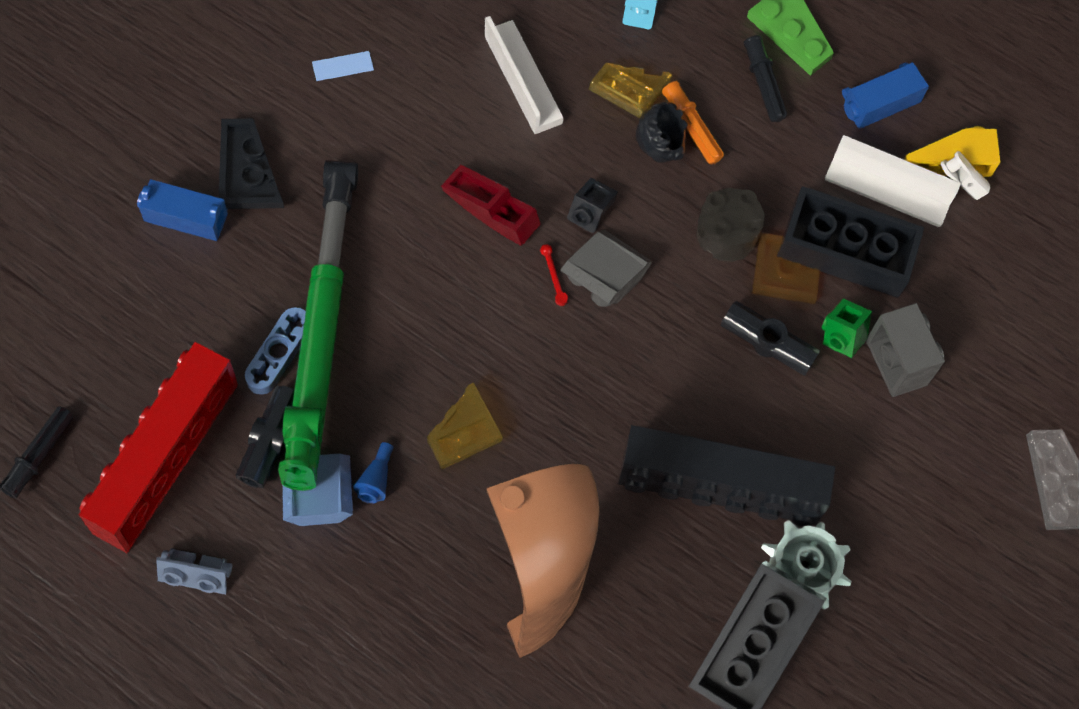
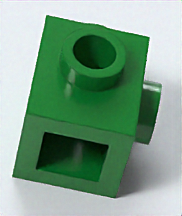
[822,298,872,358]

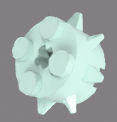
[761,521,852,610]

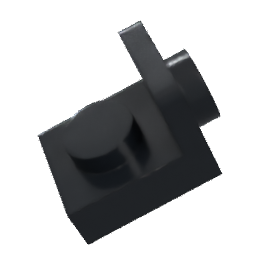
[567,178,618,233]

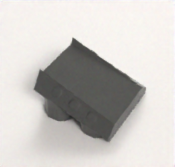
[561,229,653,307]

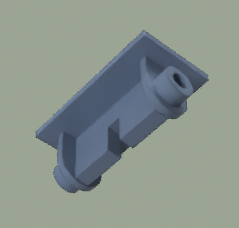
[156,548,232,595]

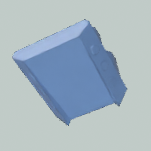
[282,454,353,526]

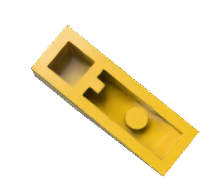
[904,126,1000,177]

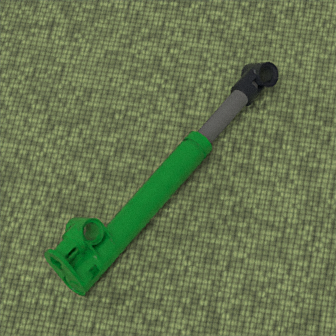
[278,160,358,491]

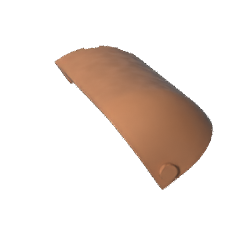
[487,464,599,658]

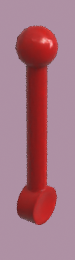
[540,244,568,306]

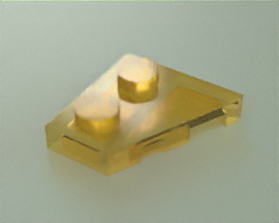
[589,63,672,118]
[427,383,503,469]

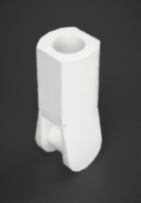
[941,151,990,200]

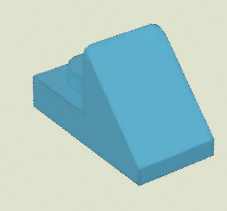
[623,0,658,29]

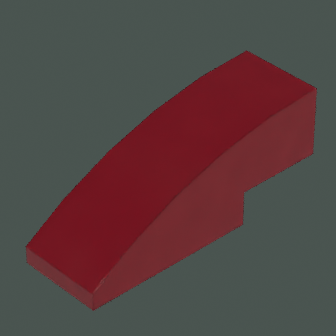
[441,164,541,246]

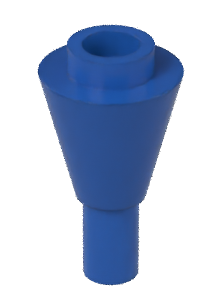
[353,442,393,504]

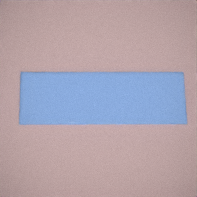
[312,51,374,81]

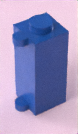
[842,62,929,129]
[137,179,228,241]

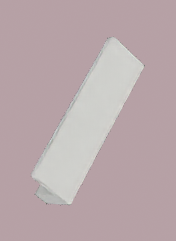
[485,16,563,134]
[825,135,961,227]

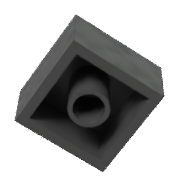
[866,303,945,397]

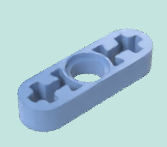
[245,307,306,395]

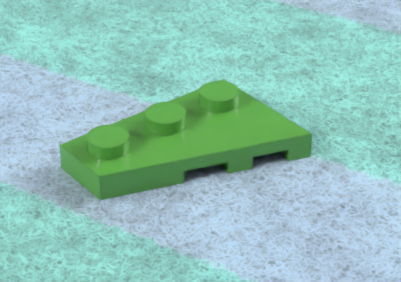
[747,0,834,76]

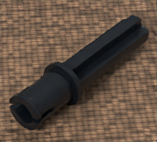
[743,35,787,122]
[0,406,73,499]

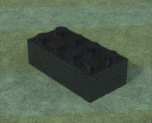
[777,186,925,298]
[689,561,827,709]

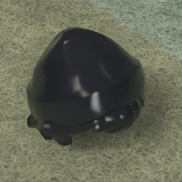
[635,101,688,163]

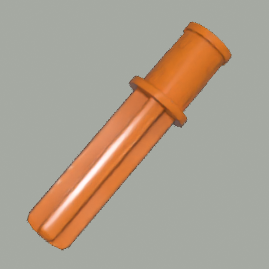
[662,81,724,165]

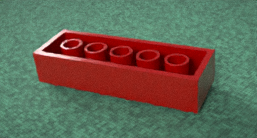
[78,342,238,554]

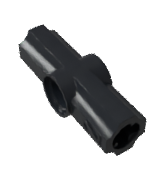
[720,300,820,376]
[235,385,294,489]

